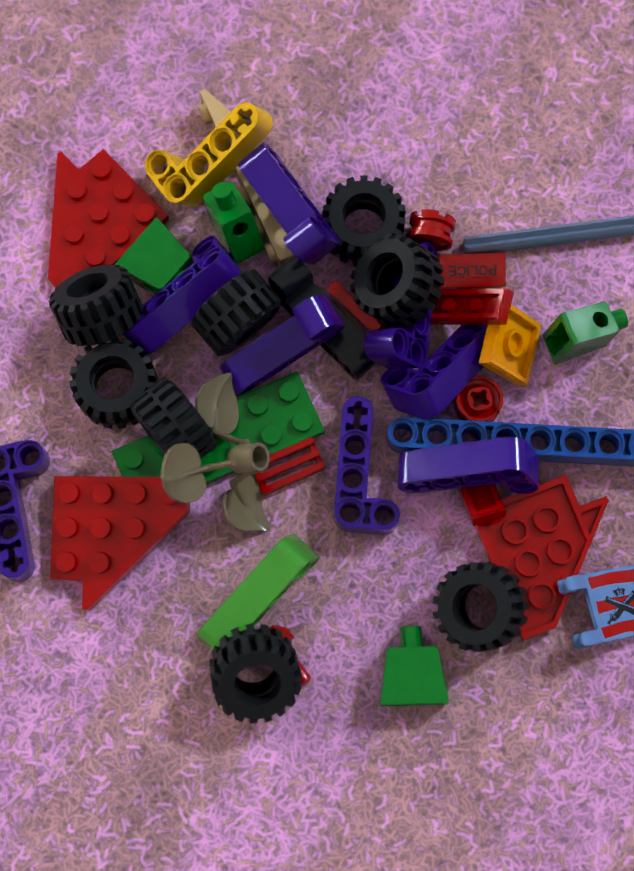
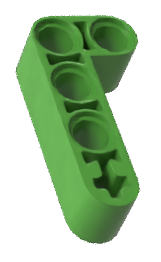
[197,533,320,650]

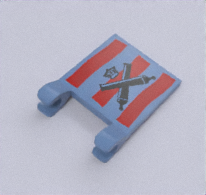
[557,565,634,649]

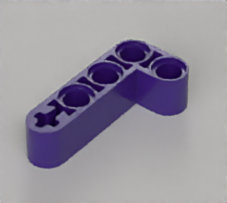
[238,142,340,265]
[123,236,242,355]
[364,242,437,369]
[219,295,345,396]
[380,325,488,419]
[334,396,400,535]
[398,437,539,494]
[0,440,50,582]

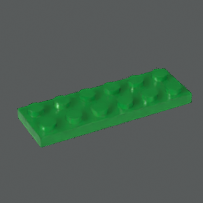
[111,371,325,485]

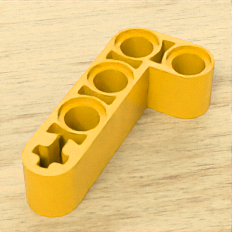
[145,102,273,208]

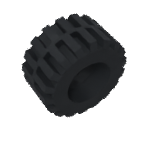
[322,176,406,267]
[350,234,444,328]
[49,264,143,346]
[191,269,282,356]
[69,337,158,429]
[130,378,217,459]
[433,562,529,652]
[209,624,302,724]

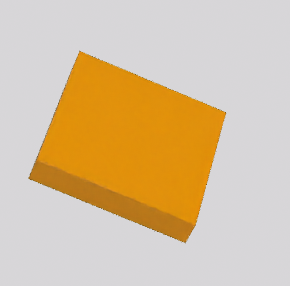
[479,304,542,387]

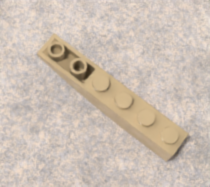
[197,89,293,267]

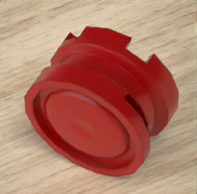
[407,209,456,252]
[454,376,503,422]

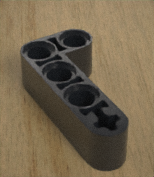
[268,255,376,381]

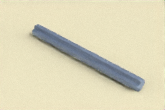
[463,215,634,253]

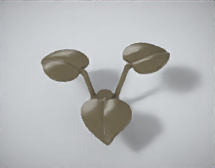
[161,373,271,531]

